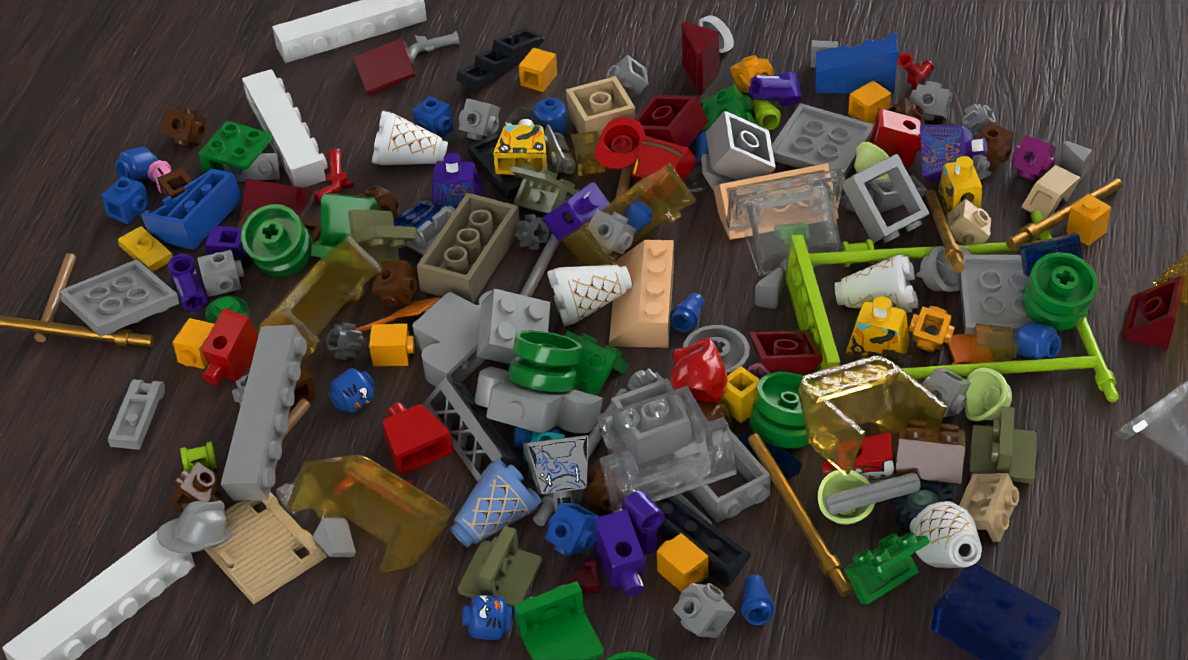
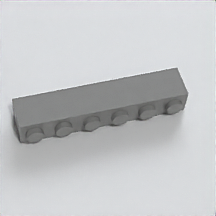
[221,325,307,501]

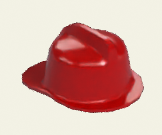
[594,117,645,170]

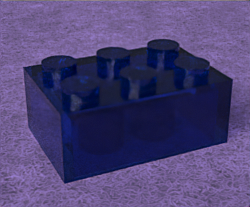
[931,563,1061,660]

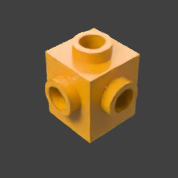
[730,55,773,93]
[909,306,955,352]

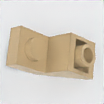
[1022,165,1081,218]

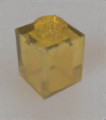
[571,131,605,176]
[970,323,1018,364]

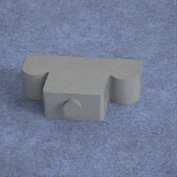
[413,291,492,387]
[474,366,603,433]

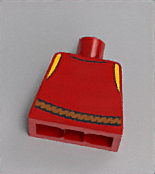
[632,135,697,204]

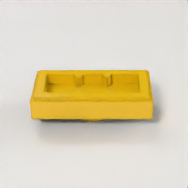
[118,226,173,273]

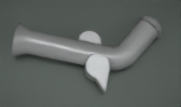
[409,31,460,64]

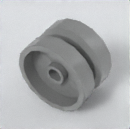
[683,325,750,376]

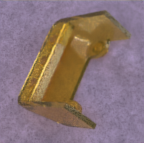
[561,163,696,266]
[255,236,382,359]
[798,356,948,475]
[286,455,452,573]

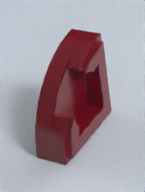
[567,559,600,594]

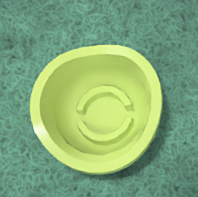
[854,142,889,181]
[964,367,1012,421]
[818,469,875,525]

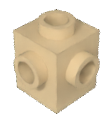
[946,199,991,245]

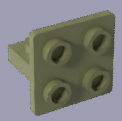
[510,164,577,215]
[348,209,417,267]
[969,406,1037,484]
[458,526,543,610]

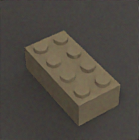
[417,193,520,303]

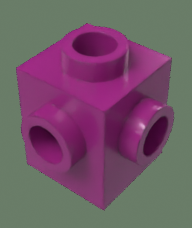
[1012,135,1056,181]

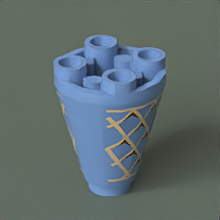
[450,459,542,547]

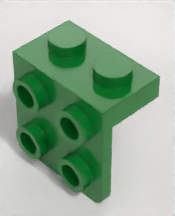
[693,84,756,144]
[198,121,272,174]
[311,193,377,264]
[565,331,629,396]
[844,533,930,605]
[514,581,604,660]

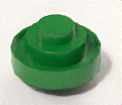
[205,296,250,324]

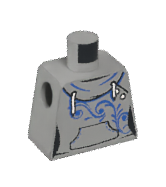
[523,435,589,512]

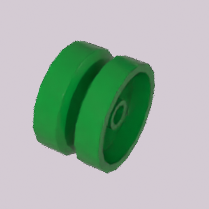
[241,204,313,277]
[1022,252,1097,331]
[508,330,581,392]
[749,372,825,448]

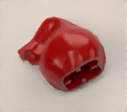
[670,338,728,403]

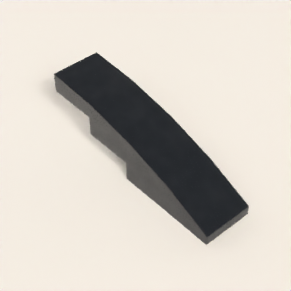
[456,28,545,90]

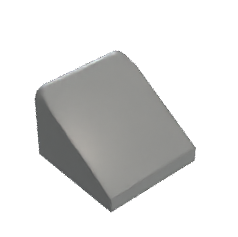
[1061,141,1092,181]
[701,154,733,190]
[755,268,783,309]
[313,518,356,557]

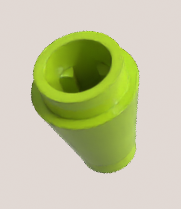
[753,99,781,131]

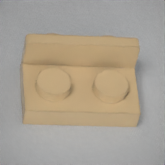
[959,473,1019,542]

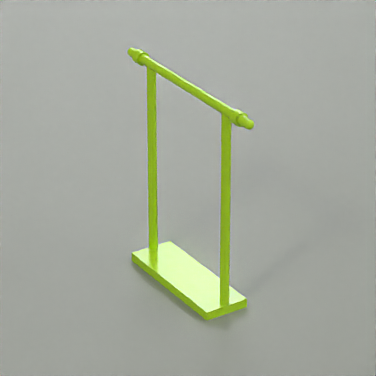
[785,210,1119,405]

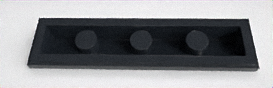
[645,483,751,587]

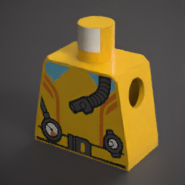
[493,119,548,175]
[938,156,982,214]
[846,296,910,366]

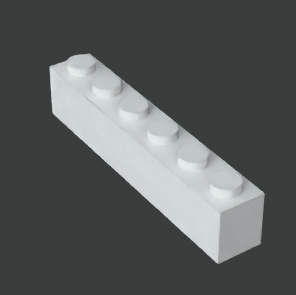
[272,0,427,63]
[242,69,328,188]
[2,531,195,660]

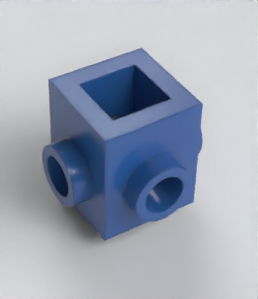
[413,96,453,139]
[101,176,149,224]
[544,503,599,556]

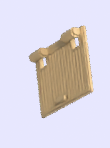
[204,492,327,605]

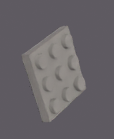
[772,103,874,182]
[959,255,1045,335]
[59,259,179,337]

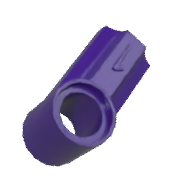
[749,72,802,106]
[168,254,208,312]
[622,490,665,554]

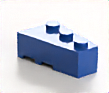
[814,32,898,94]
[141,169,243,250]

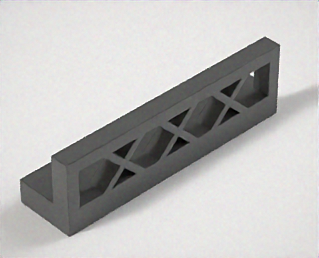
[423,377,523,481]

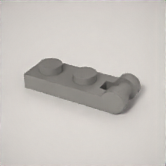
[108,379,165,450]

